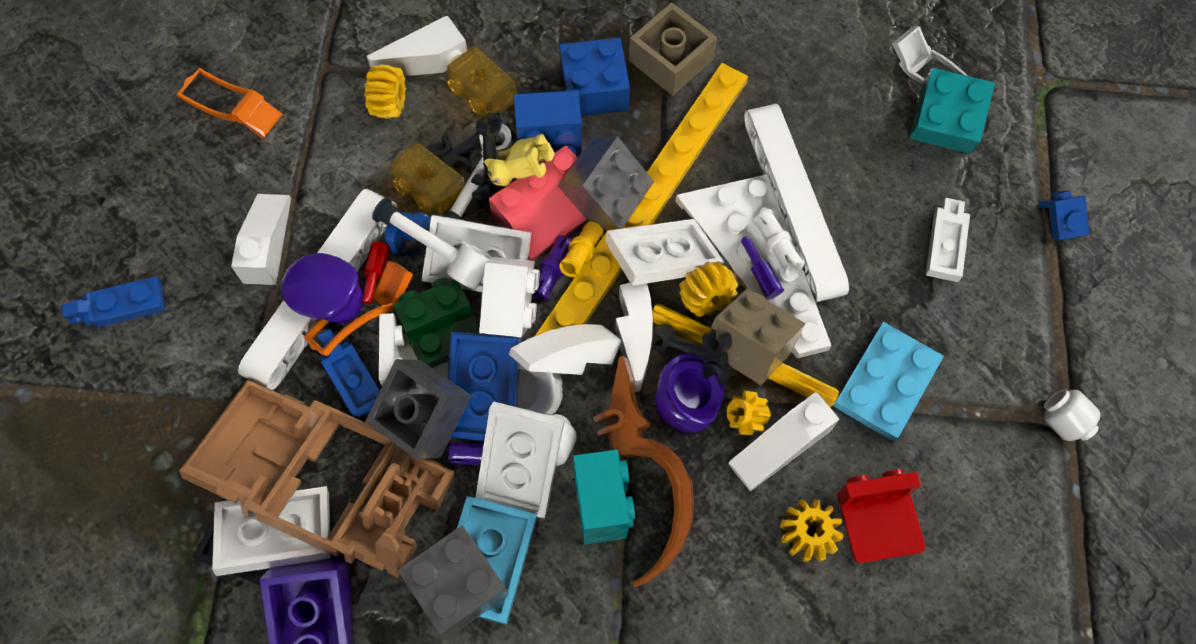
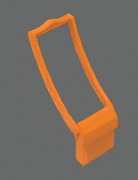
[176,68,283,139]
[304,260,413,356]

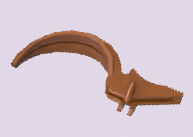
[593,356,694,588]

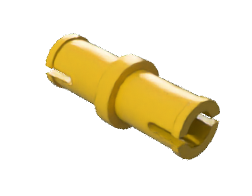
[559,221,603,277]

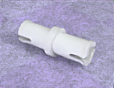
[753,210,805,275]

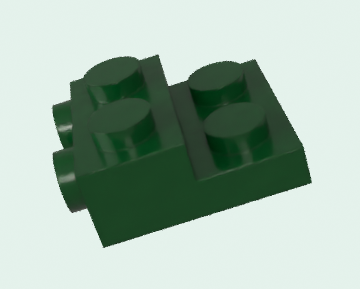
[393,277,483,368]

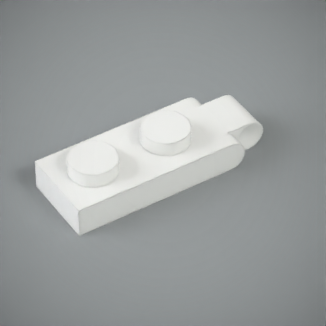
[926,197,970,282]

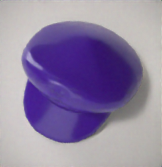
[281,253,363,323]
[655,353,724,433]

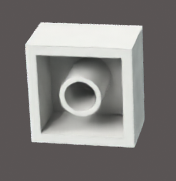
[479,257,540,337]

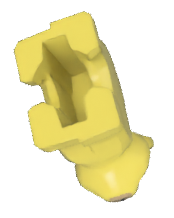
[484,134,554,186]

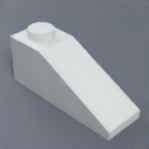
[367,16,469,76]
[231,194,291,285]
[728,392,839,492]

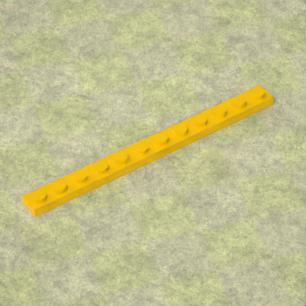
[535,63,748,336]

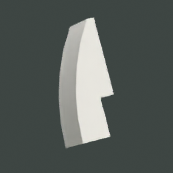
[615,283,653,392]
[509,324,622,375]

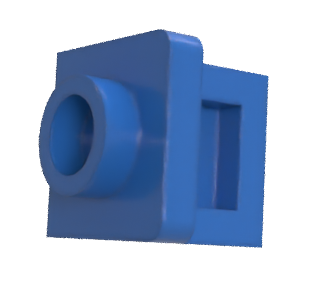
[1039,190,1090,240]
[385,212,431,255]

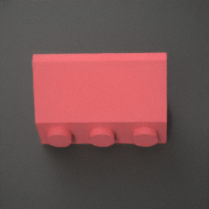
[489,146,588,261]

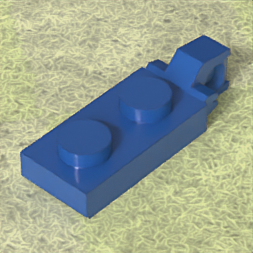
[62,276,165,327]
[318,329,380,420]

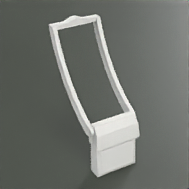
[892,26,968,85]

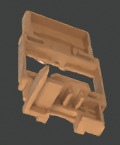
[179,379,455,578]

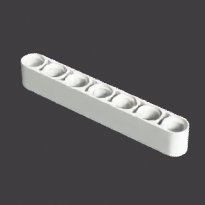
[744,104,849,303]
[238,189,397,390]

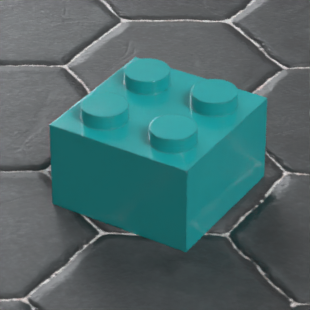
[909,68,995,154]
[573,449,635,545]

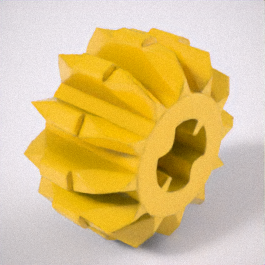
[364,65,407,119]
[679,261,738,317]
[780,499,843,562]

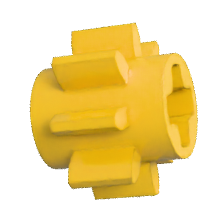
[727,390,771,436]

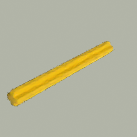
[652,304,839,407]

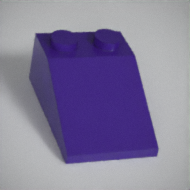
[260,557,353,644]

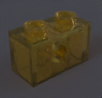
[447,45,517,118]
[389,141,465,216]

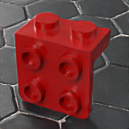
[837,469,926,564]

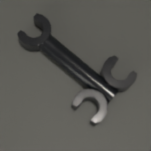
[428,112,511,182]
[471,112,502,201]
[653,323,732,385]

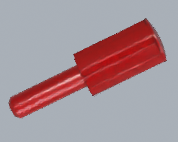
[362,242,390,305]

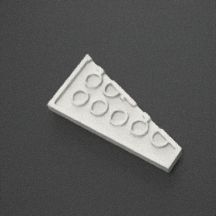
[675,174,831,358]

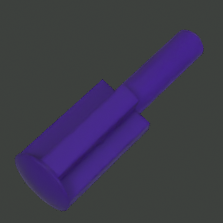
[741,236,784,300]

